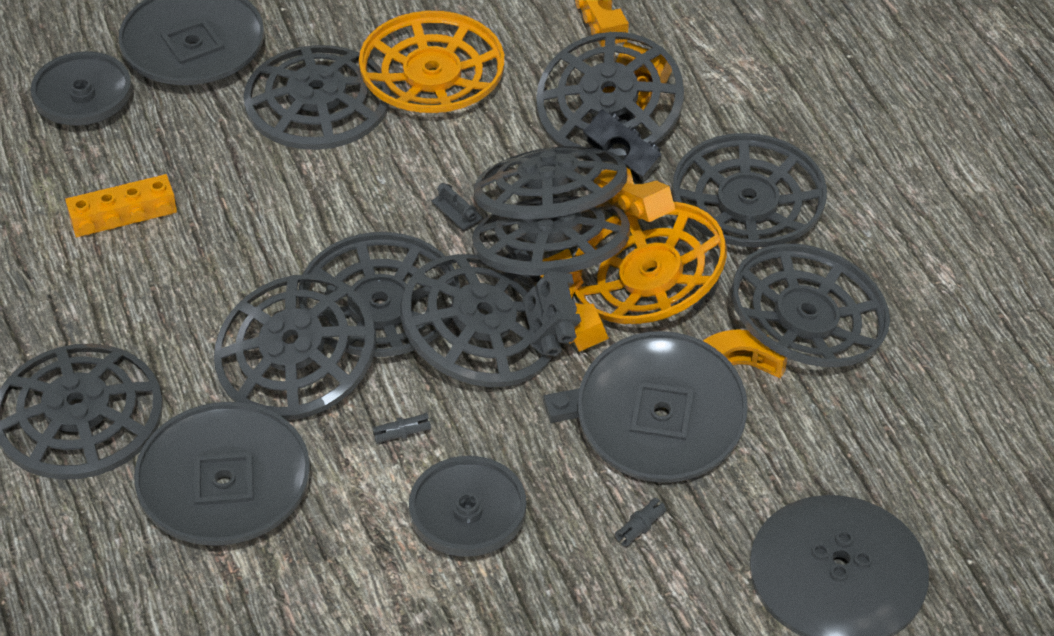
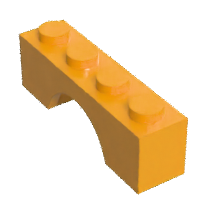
[593,168,676,222]
[540,248,609,352]

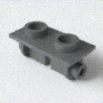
[431,183,483,230]

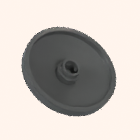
[31,51,132,125]
[409,456,526,557]

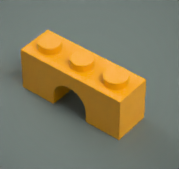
[575,0,629,47]

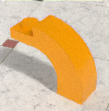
[703,329,787,379]

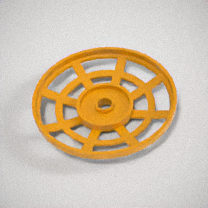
[359,11,504,113]
[574,202,727,324]

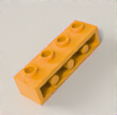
[65,174,177,238]

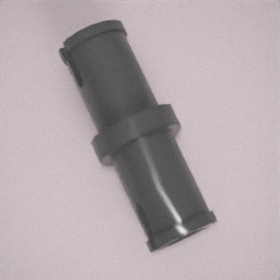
[372,412,431,444]
[615,498,666,547]

